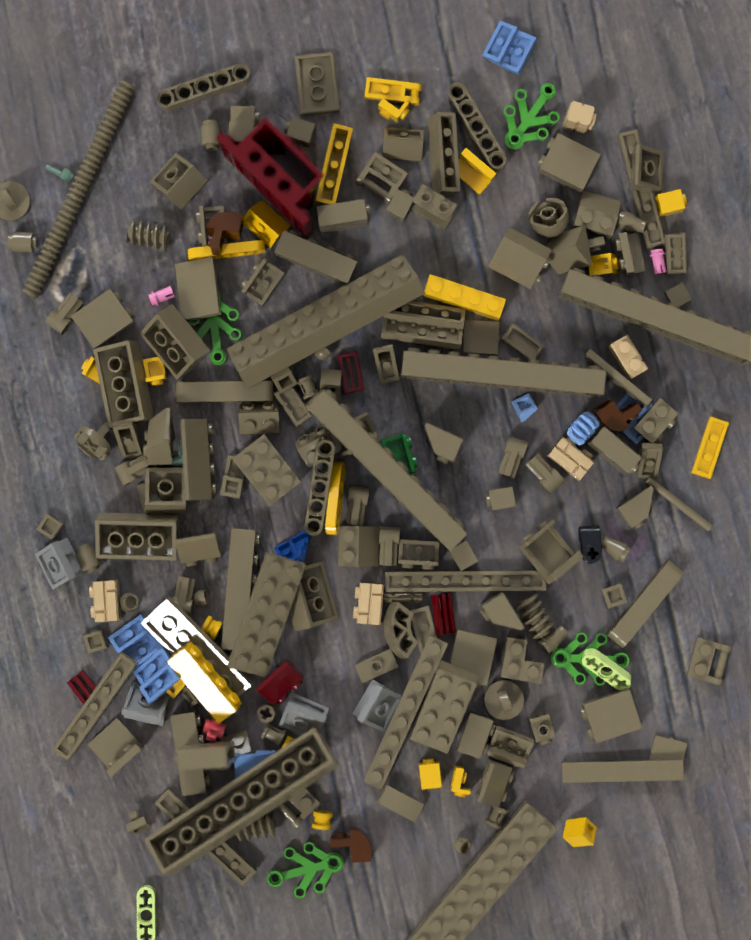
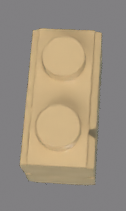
[563,101,597,135]
[608,334,648,380]
[547,437,595,481]
[89,580,121,622]
[353,582,384,625]

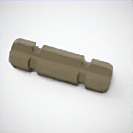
[383,592,422,603]

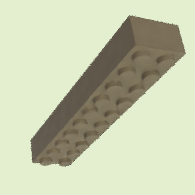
[227,255,425,389]
[558,268,751,366]
[401,348,606,398]
[305,389,467,551]
[144,727,340,877]
[405,799,558,940]

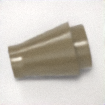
[616,211,648,233]
[601,536,631,562]
[538,625,568,654]

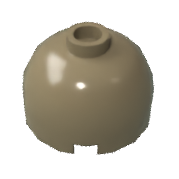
[528,198,569,238]

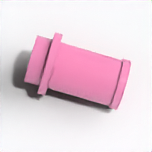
[649,249,667,274]
[148,286,175,306]

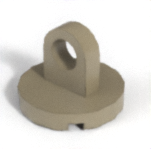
[0,181,31,222]
[74,422,112,461]
[484,679,524,720]

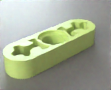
[582,648,631,691]
[137,885,156,940]

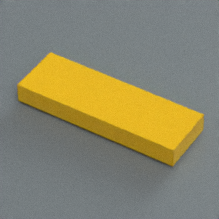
[691,416,729,479]

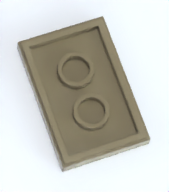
[294,52,340,116]
[175,256,221,322]

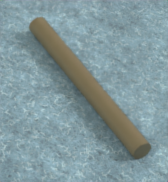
[645,476,713,531]

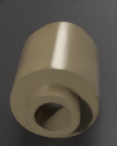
[200,120,221,151]
[7,232,38,253]
[75,543,102,574]

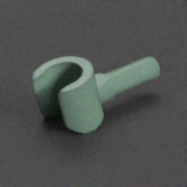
[45,165,74,182]
[173,439,183,468]

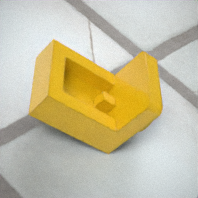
[378,99,410,123]
[143,357,168,386]

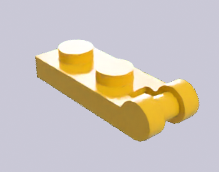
[364,77,422,106]

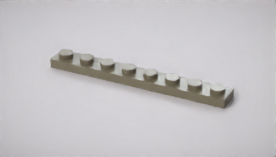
[385,570,546,592]
[364,635,449,790]

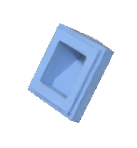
[511,393,538,423]

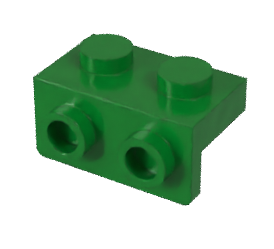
[380,434,418,474]

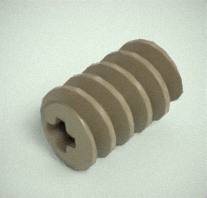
[126,219,170,251]
[517,593,555,639]
[234,813,276,841]

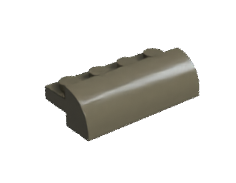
[381,301,466,350]

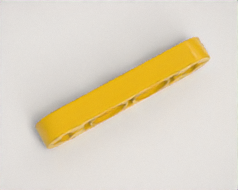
[187,240,265,261]
[325,462,346,535]

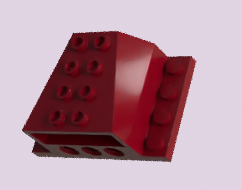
[216,117,324,238]

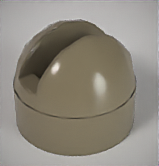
[315,347,332,360]
[193,589,210,606]
[454,837,472,855]

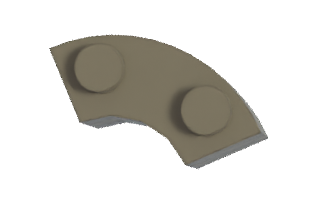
[383,602,418,659]

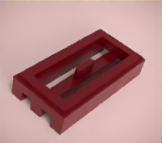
[337,351,364,394]
[431,593,456,635]
[67,670,96,705]

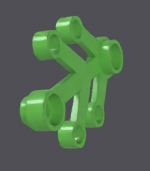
[503,83,560,150]
[188,293,242,366]
[550,632,630,686]
[267,841,344,899]

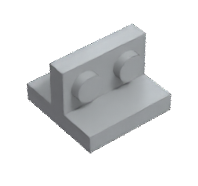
[35,538,85,590]
[353,679,402,732]
[121,681,170,726]
[278,693,329,736]

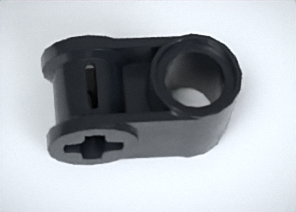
[578,525,602,564]

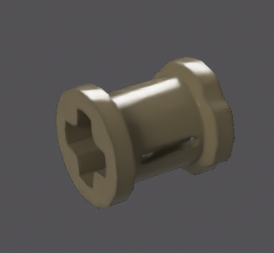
[296,375,319,400]
[257,703,276,723]
[261,722,286,747]
[484,805,509,830]

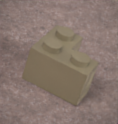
[229,106,260,145]
[500,636,544,684]

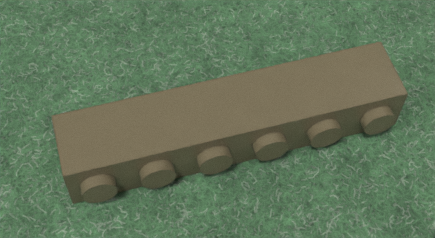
[221,528,260,650]

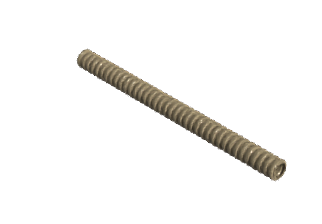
[22,80,135,299]

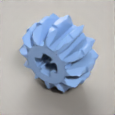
[567,411,600,445]

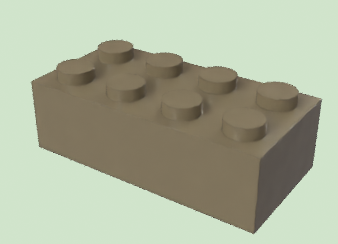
[410,660,478,754]

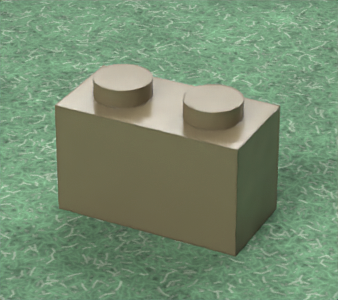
[456,711,495,759]

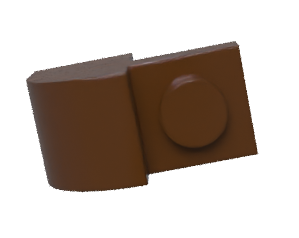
[207,212,244,256]
[592,400,642,431]
[330,827,372,863]

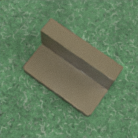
[382,127,424,161]

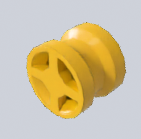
[201,615,223,640]
[312,810,333,830]

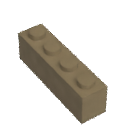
[428,112,461,197]
[274,230,358,285]
[170,710,211,796]

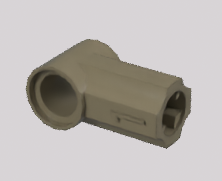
[45,293,84,335]
[498,436,528,478]
[525,453,565,494]
[114,455,158,486]
[346,485,370,526]
[379,526,400,566]
[173,576,196,617]

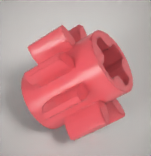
[202,718,226,742]

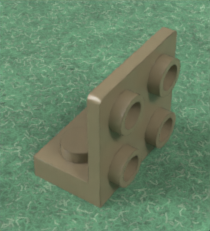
[88,718,144,777]

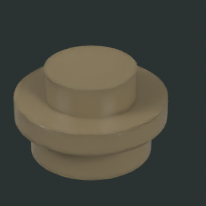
[119,593,139,613]

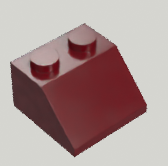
[256,659,304,705]

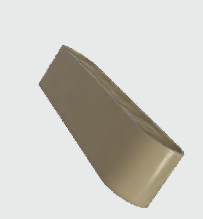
[156,63,251,112]
[448,82,506,173]
[175,381,274,403]
[305,436,335,536]
[607,559,684,648]

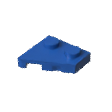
[274,530,311,562]

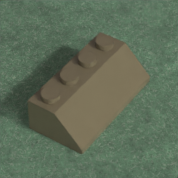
[93,340,154,428]
[180,419,217,501]
[95,512,179,561]

